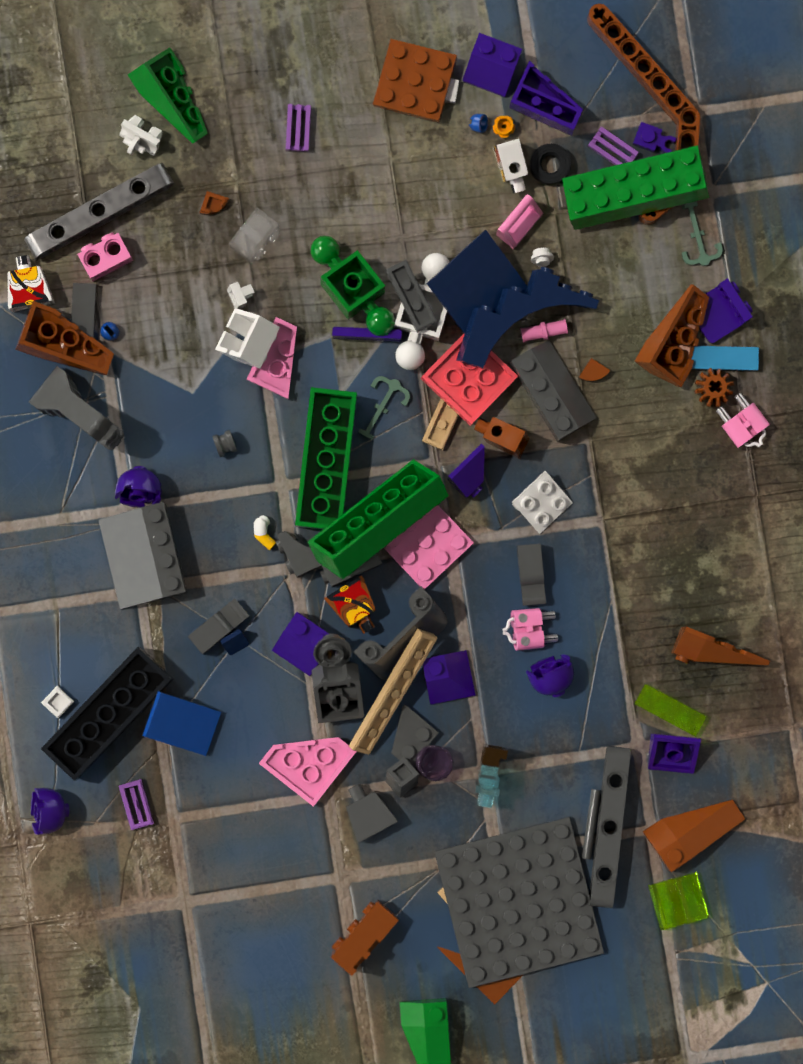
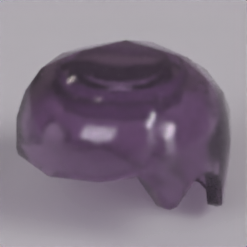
[415,745,454,781]

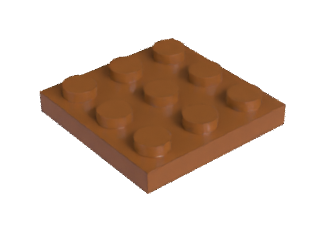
[373,39,457,123]

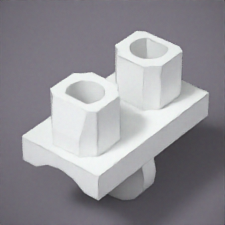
[119,115,163,156]

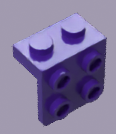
[699,278,753,343]

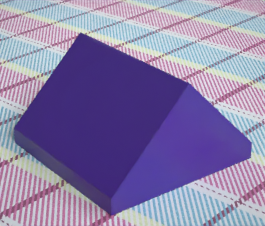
[648,733,701,774]

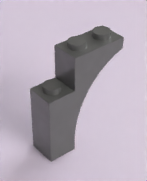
[275,531,382,587]

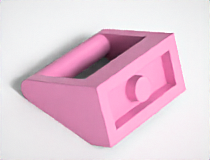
[496,194,543,249]

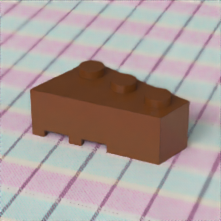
[331,900,399,976]

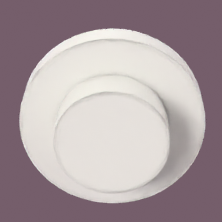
[531,248,554,267]

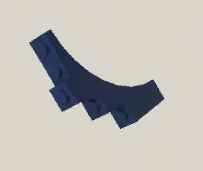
[456,267,599,368]

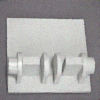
[512,471,573,534]

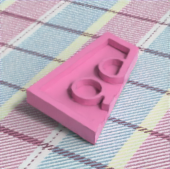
[247,317,297,399]

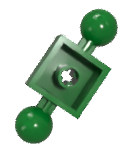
[310,236,395,336]

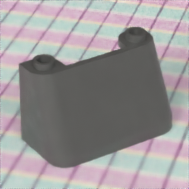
[354,586,448,681]

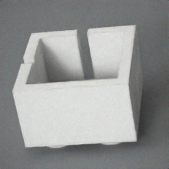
[215,308,280,369]

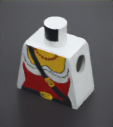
[493,139,528,194]
[8,255,55,312]

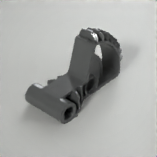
[29,366,124,450]

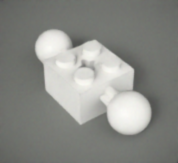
[395,253,450,370]

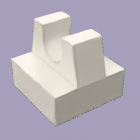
[227,282,255,309]

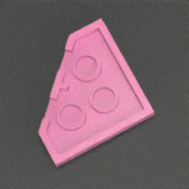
[259,737,357,807]

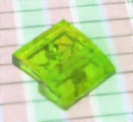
[648,872,709,930]

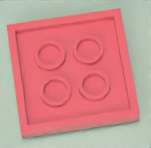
[421,334,518,426]

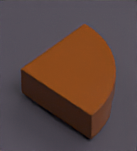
[200,191,229,215]
[578,358,611,381]

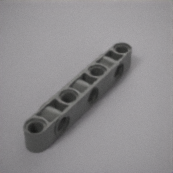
[589,746,631,908]

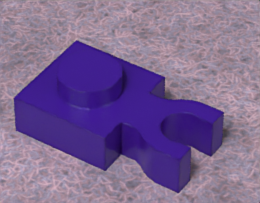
[632,122,676,153]

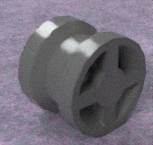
[212,430,237,457]

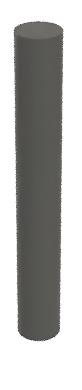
[582,789,601,860]

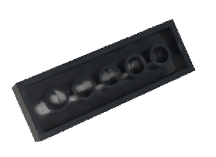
[41,647,174,781]

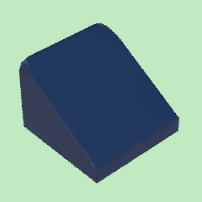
[220,629,249,655]

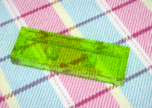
[634,684,707,737]

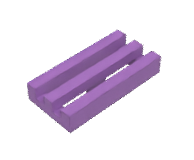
[286,104,311,152]
[588,126,639,165]
[119,779,154,830]

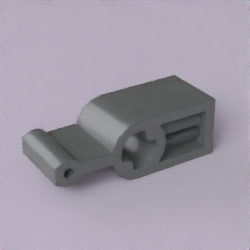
[517,543,546,606]
[188,598,249,654]

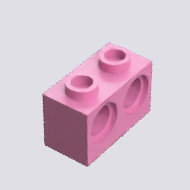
[78,233,133,282]

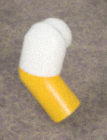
[254,515,276,551]

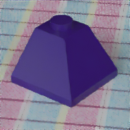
[447,443,485,499]
[422,650,476,705]

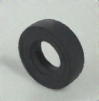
[530,143,571,185]

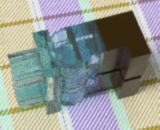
[474,744,508,808]

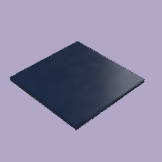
[426,230,527,334]

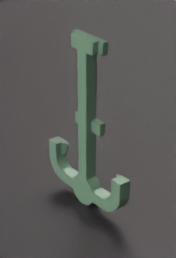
[681,201,723,266]
[358,376,410,440]

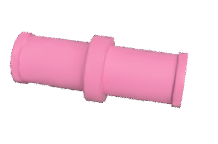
[520,319,568,343]

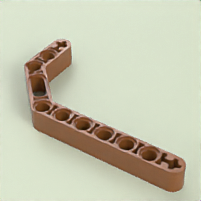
[587,3,700,225]

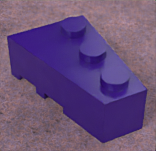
[509,60,583,136]

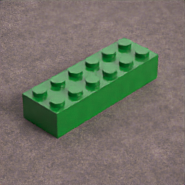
[562,145,710,230]
[295,387,357,530]
[307,459,449,580]

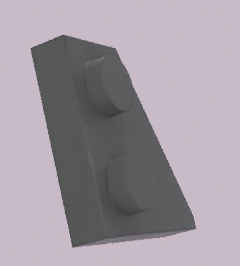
[391,704,439,765]

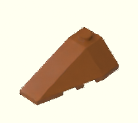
[635,284,709,387]
[671,627,770,665]
[642,800,745,872]

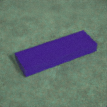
[332,327,402,342]

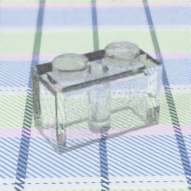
[229,208,280,264]

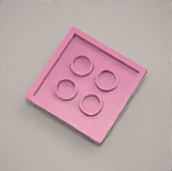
[384,505,474,590]

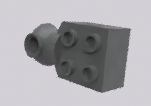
[311,634,364,723]

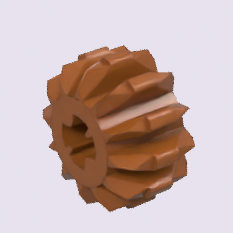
[694,368,734,407]

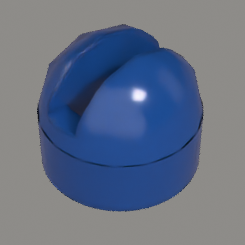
[469,114,488,133]
[100,322,119,341]

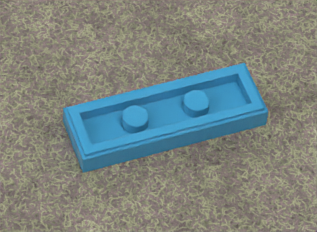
[691,346,759,371]

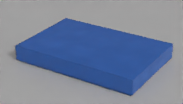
[142,691,221,756]

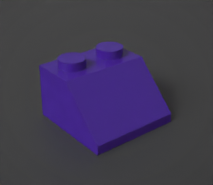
[462,33,522,97]
[272,612,329,676]

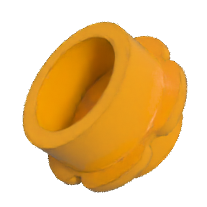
[493,116,515,138]

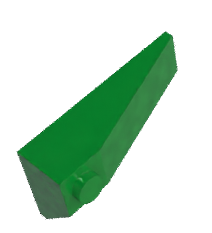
[128,47,208,144]
[400,998,451,1064]

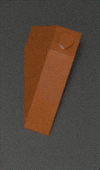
[15,301,114,375]

